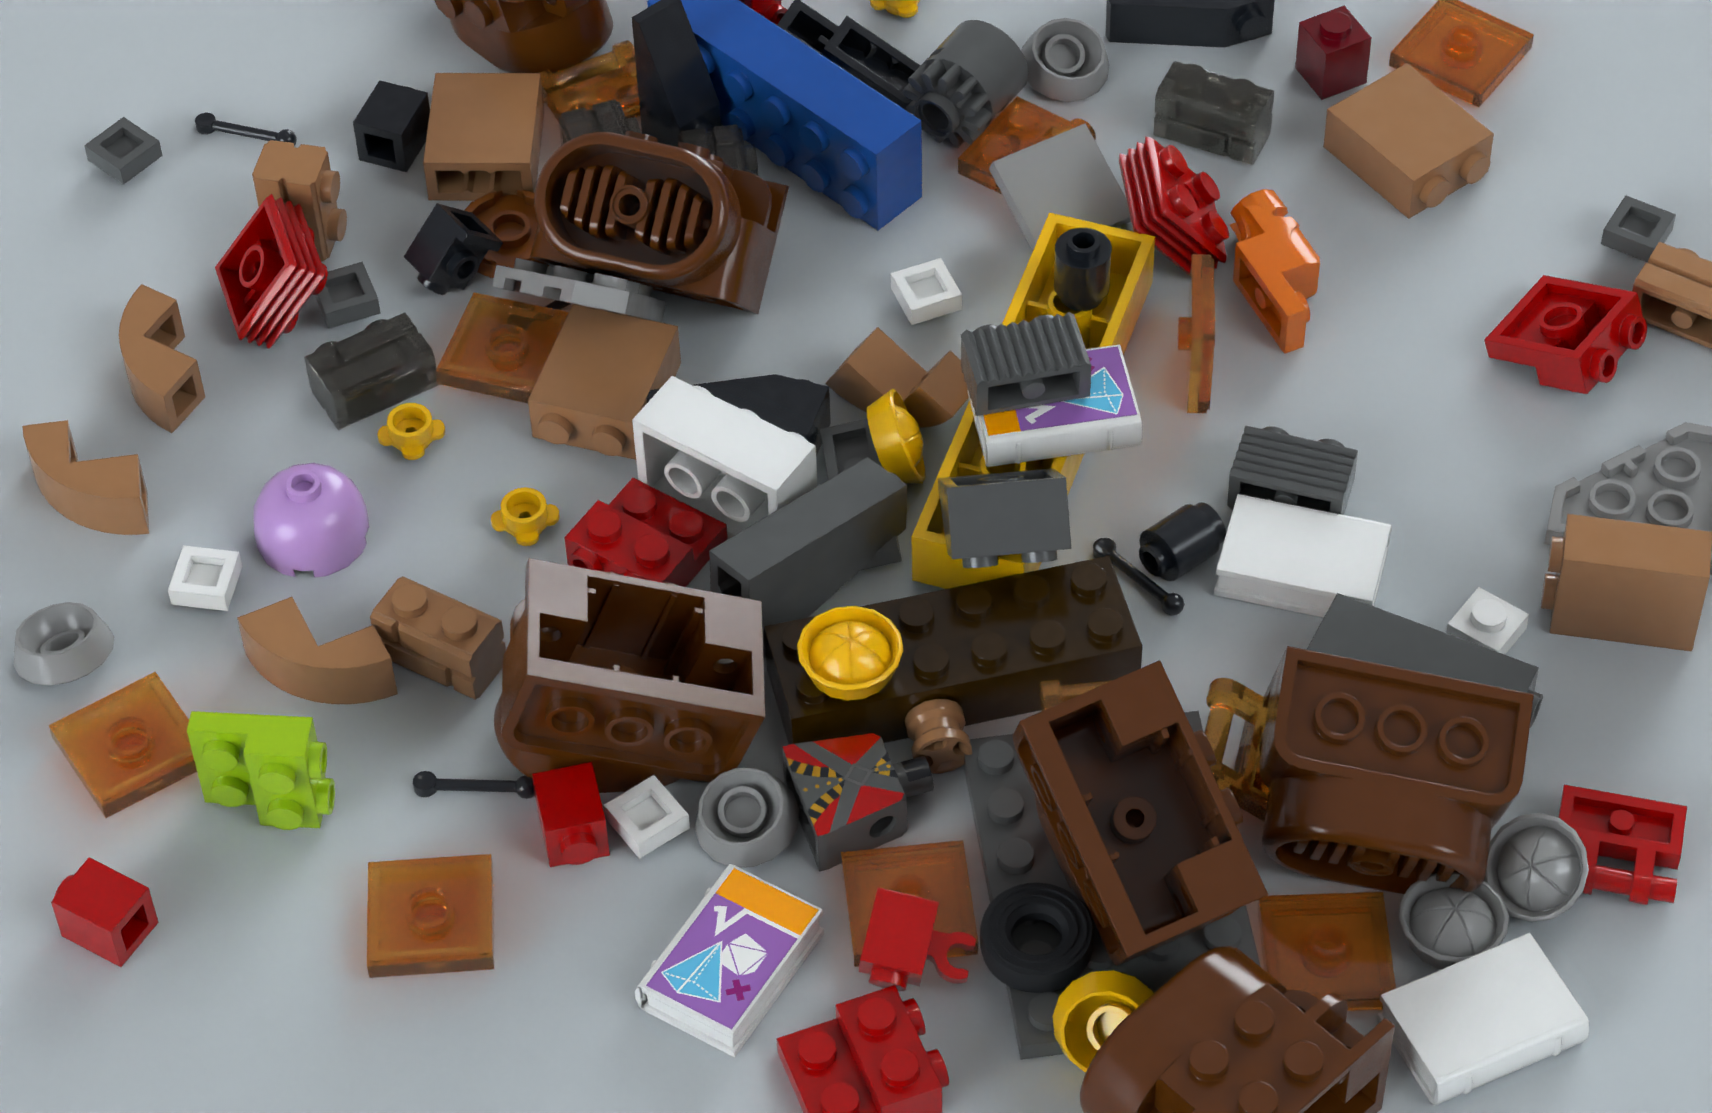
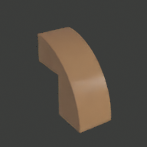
[119,284,205,433]
[825,327,969,428]
[22,420,149,535]
[237,597,398,704]

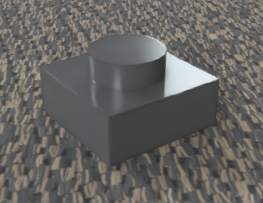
[84,117,163,185]
[1601,195,1676,262]
[315,261,381,329]

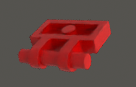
[1558,784,1687,905]

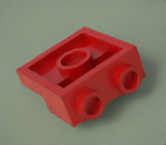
[1484,275,1647,394]
[564,478,728,587]
[776,985,949,1113]

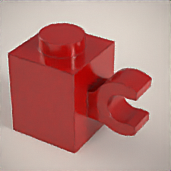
[859,887,976,991]

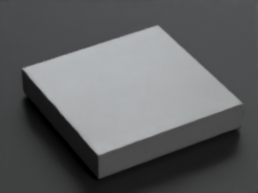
[989,123,1131,251]

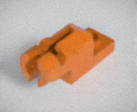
[1230,189,1320,354]

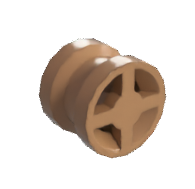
[904,699,972,774]

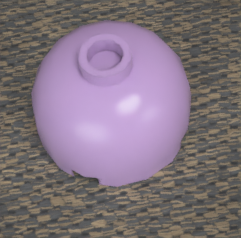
[254,463,369,578]

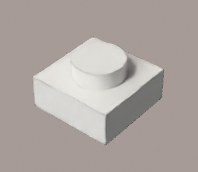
[890,258,962,325]
[168,545,242,611]
[1446,587,1529,655]
[604,775,690,859]

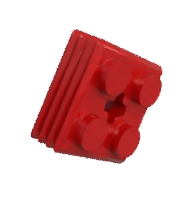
[1119,136,1229,280]
[215,194,328,349]

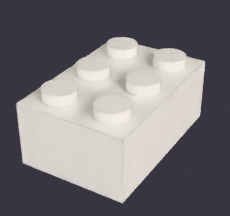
[632,376,817,539]

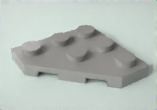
[492,258,666,323]
[1544,422,1712,575]

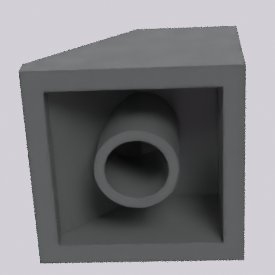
[938,468,1071,568]

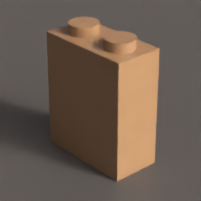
[1323,63,1494,219]
[423,73,544,201]
[528,304,681,460]
[1541,514,1712,651]

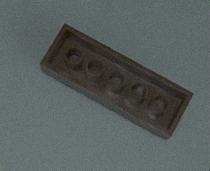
[764,556,1142,745]

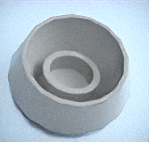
[1021,18,1110,102]
[14,602,114,686]
[695,767,799,867]
[1484,813,1589,922]
[1399,872,1509,969]

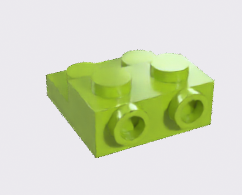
[187,711,335,830]

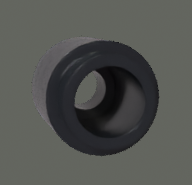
[1054,228,1112,311]
[1139,502,1226,581]

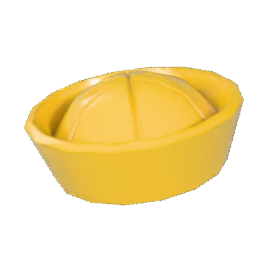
[867,388,926,483]
[797,606,903,701]
[1052,970,1154,1072]

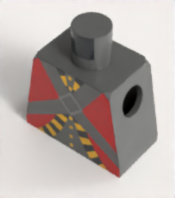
[782,733,934,872]

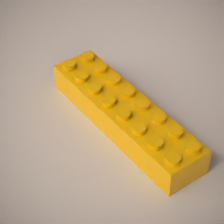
[911,212,1155,589]

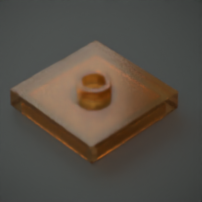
[1389,0,1534,107]
[1177,254,1215,413]
[435,292,569,403]
[48,672,197,818]
[841,840,978,967]
[367,854,495,978]
[1257,892,1396,1011]

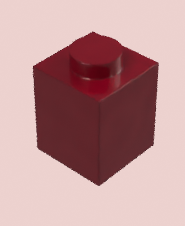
[1295,5,1372,100]

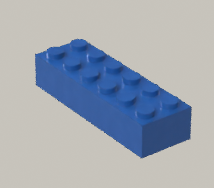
[647,0,922,231]

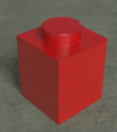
[532,762,610,867]
[51,857,159,967]

